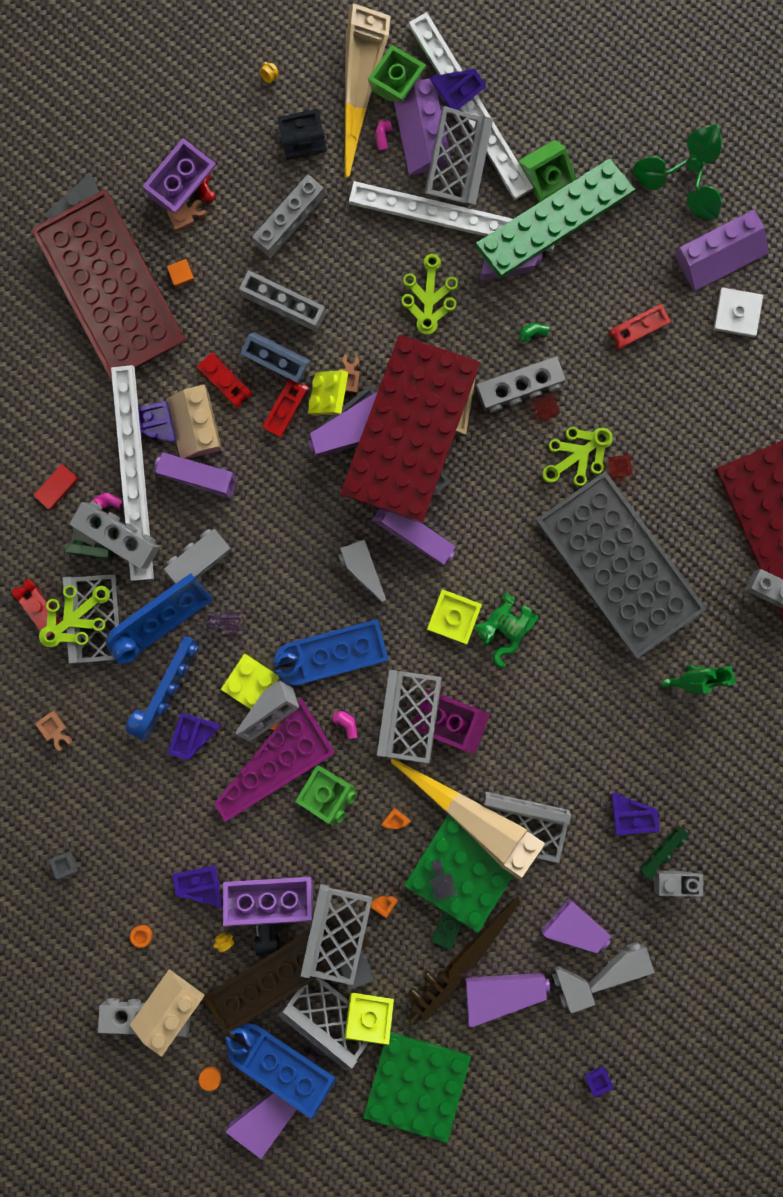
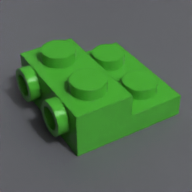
[295,765,357,825]

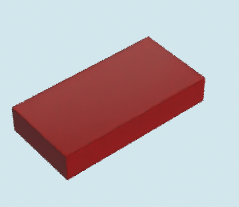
[33,464,79,510]

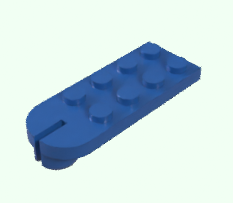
[106,573,213,664]
[274,619,389,685]
[125,636,199,741]
[226,1024,337,1119]

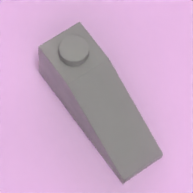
[338,540,386,603]
[236,680,299,742]
[588,942,655,993]

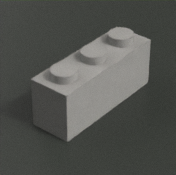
[164,529,233,583]

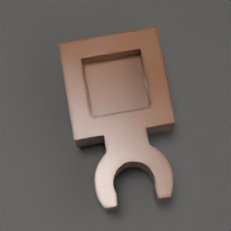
[167,200,207,232]
[339,355,360,394]
[35,711,72,751]

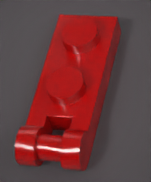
[608,304,671,350]
[197,352,253,409]
[262,379,309,438]
[11,579,61,639]

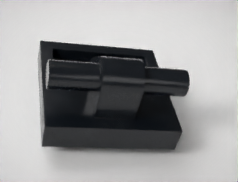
[277,109,327,160]

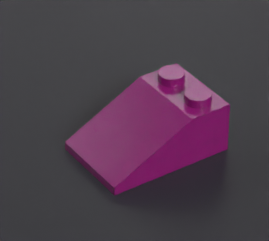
[413,689,490,754]

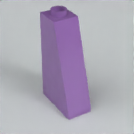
[308,392,378,458]
[154,452,238,499]
[372,509,456,564]
[465,973,550,1027]
[226,1091,297,1159]

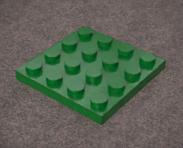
[404,814,513,933]
[363,1031,471,1143]

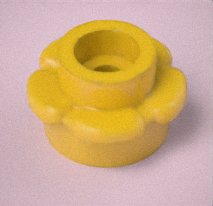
[259,62,279,83]
[213,932,234,952]

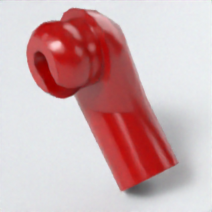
[196,174,215,203]

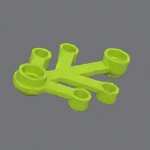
[402,254,458,335]
[542,427,613,487]
[39,585,110,647]

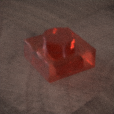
[533,393,560,421]
[608,454,633,479]

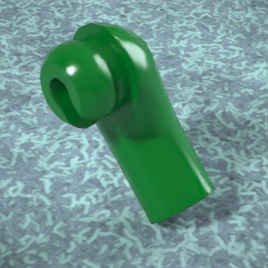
[519,323,550,342]

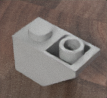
[654,870,703,897]
[552,966,595,1013]

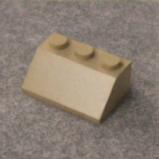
[166,385,222,459]
[130,969,204,1057]

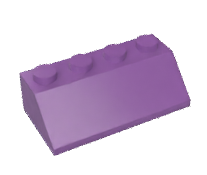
[394,79,451,176]
[674,209,769,292]
[223,877,313,927]

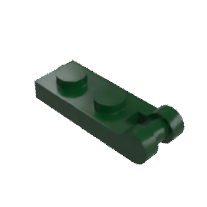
[640,826,688,879]

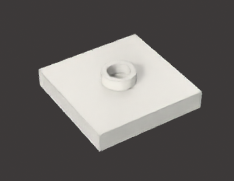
[713,288,763,337]

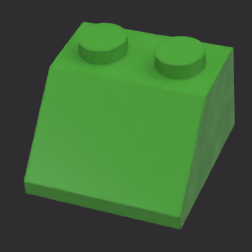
[368,45,426,101]
[519,140,576,203]

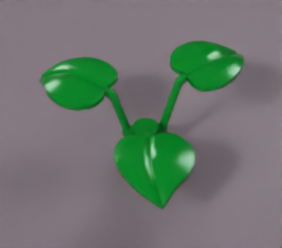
[632,124,722,220]

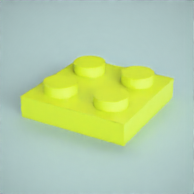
[308,370,348,416]
[427,589,482,644]
[221,654,280,709]
[344,993,394,1045]

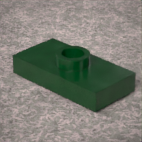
[431,911,462,950]

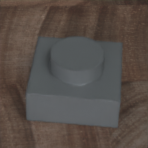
[49,851,78,880]

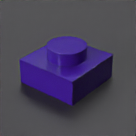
[584,1066,614,1098]

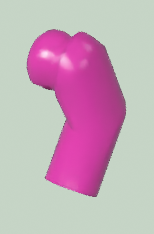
[375,120,392,150]
[332,711,358,739]

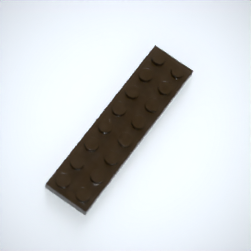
[203,906,371,1035]

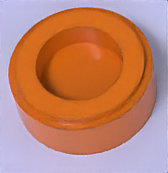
[130,925,153,948]
[199,1067,221,1091]

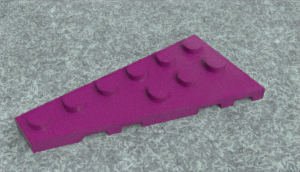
[214,698,336,822]

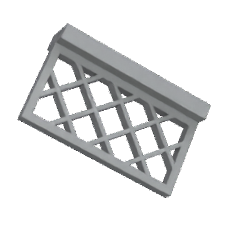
[425,106,493,206]
[63,574,119,664]
[377,670,442,763]
[483,792,571,863]
[301,884,372,985]
[278,978,369,1071]

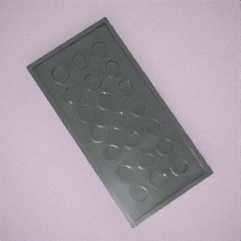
[536,471,707,659]

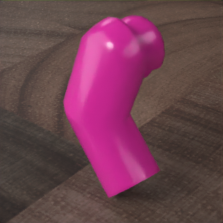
[92,493,124,510]

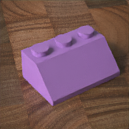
[143,138,216,214]

